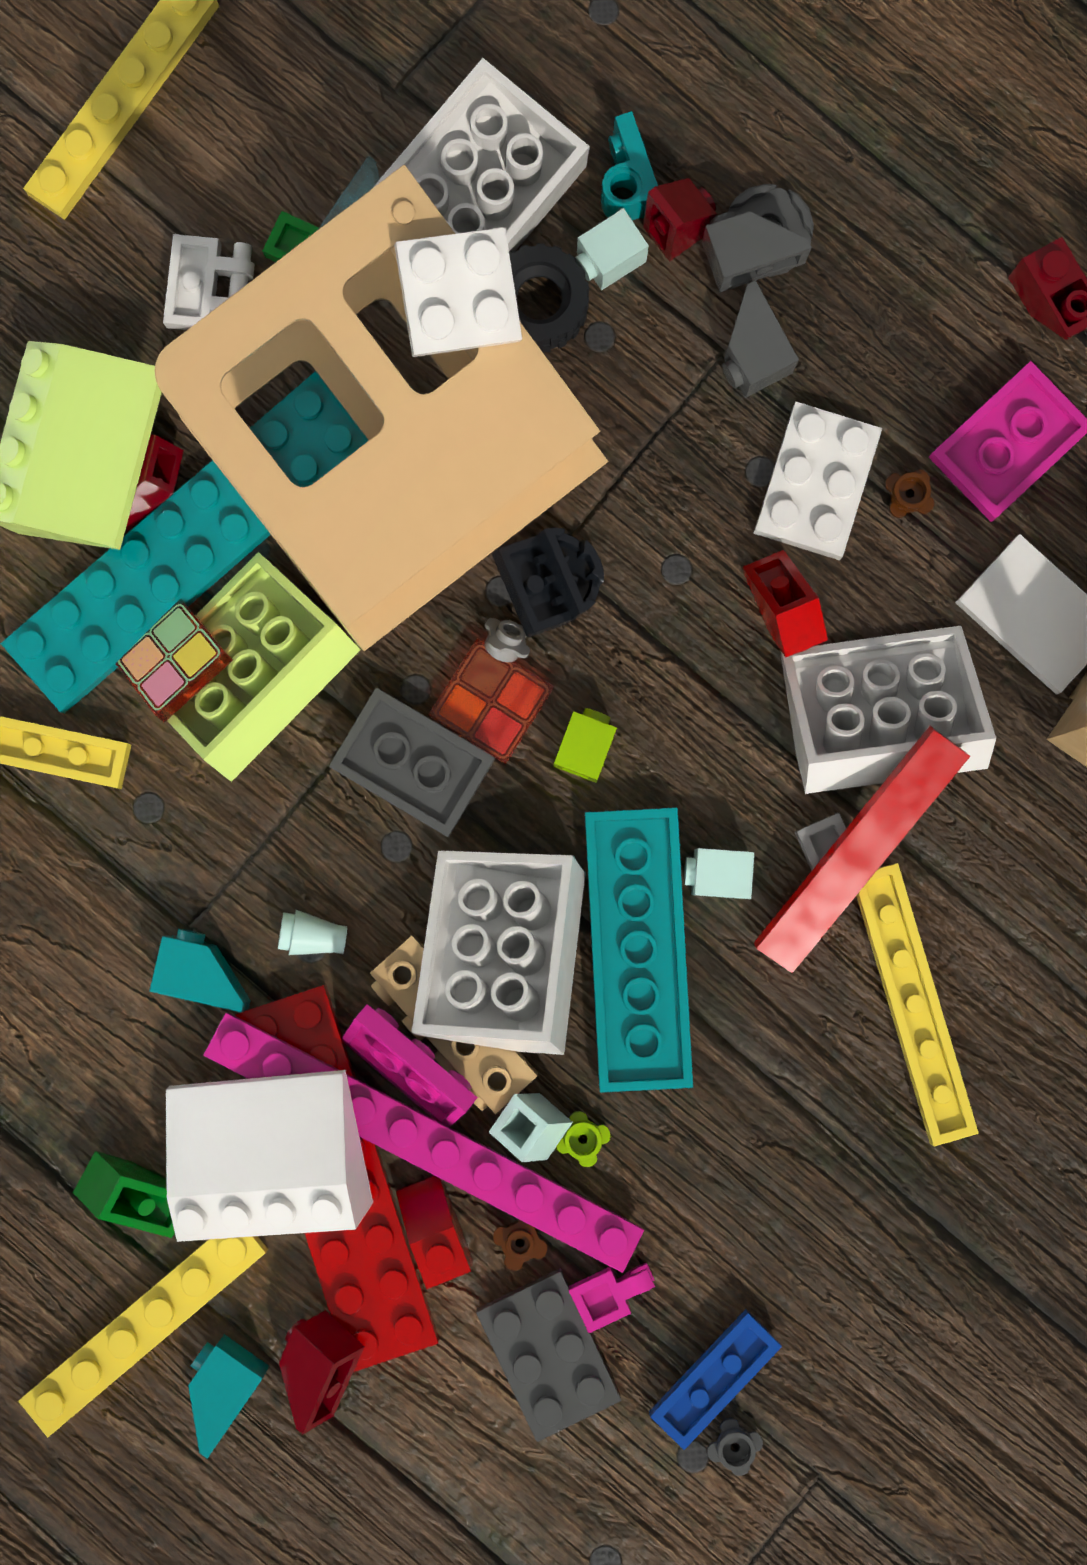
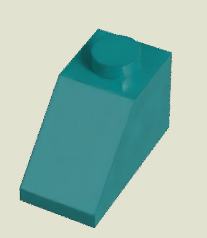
[149,929,251,1012]
[188,1334,270,1459]

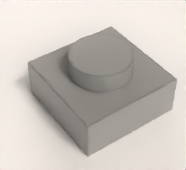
[794,813,846,871]

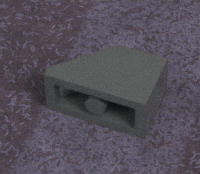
[702,211,812,292]
[722,280,799,398]

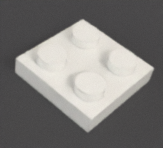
[394,227,522,357]

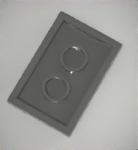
[329,688,495,838]
[476,1268,622,1442]

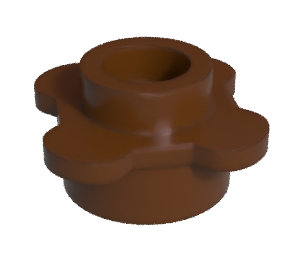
[885,469,934,518]
[493,1219,547,1271]

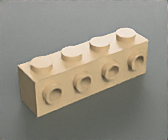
[370,934,538,1114]

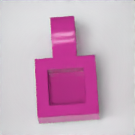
[568,1262,655,1333]

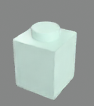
[575,208,649,291]
[684,848,754,899]
[489,1093,573,1162]

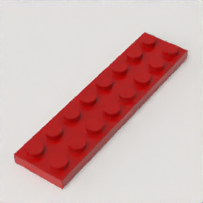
[235,984,439,1372]

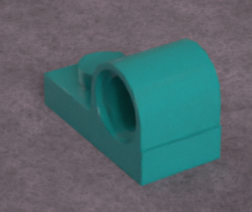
[601,111,658,221]

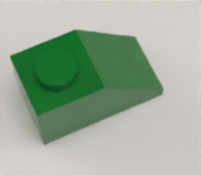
[73,1151,175,1238]

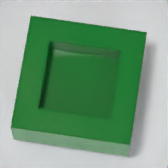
[262,211,320,262]

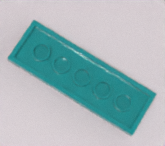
[585,808,693,1093]

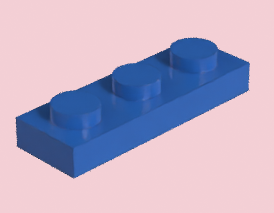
[649,1309,782,1450]

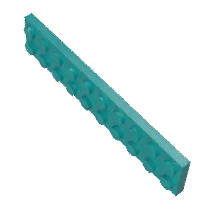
[0,371,368,714]

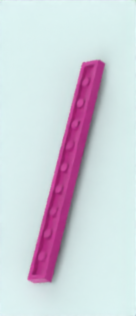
[203,1012,644,1273]

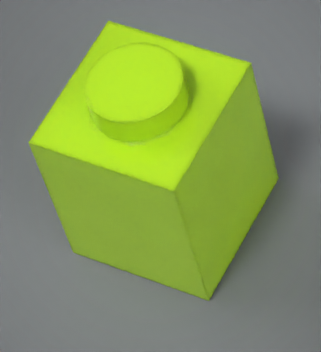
[554,708,617,783]

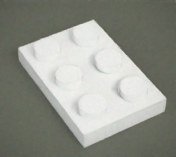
[754,401,882,560]

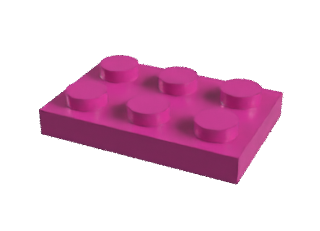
[929,361,1087,522]
[342,1004,478,1127]

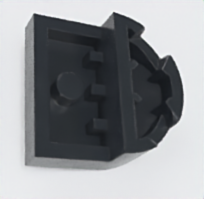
[492,528,604,638]

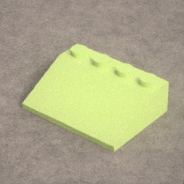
[0,341,162,550]
[130,552,361,782]

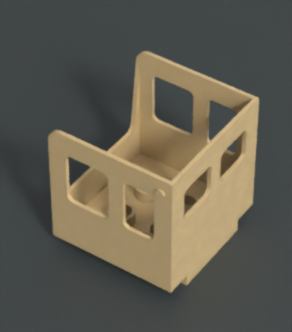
[155,164,609,651]

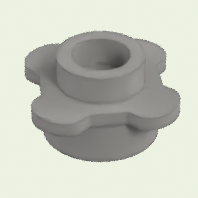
[485,618,530,662]

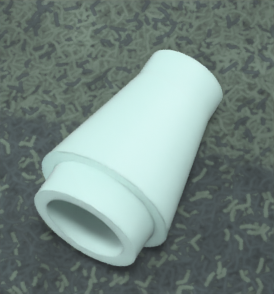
[278,910,347,955]

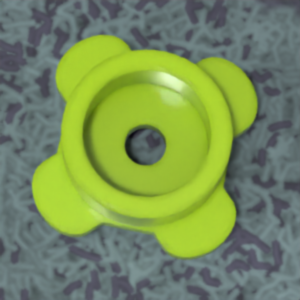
[556,1111,610,1167]

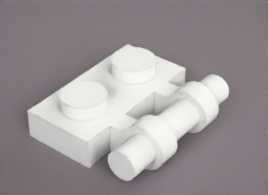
[163,234,255,330]

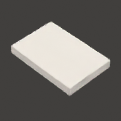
[955,534,1087,695]

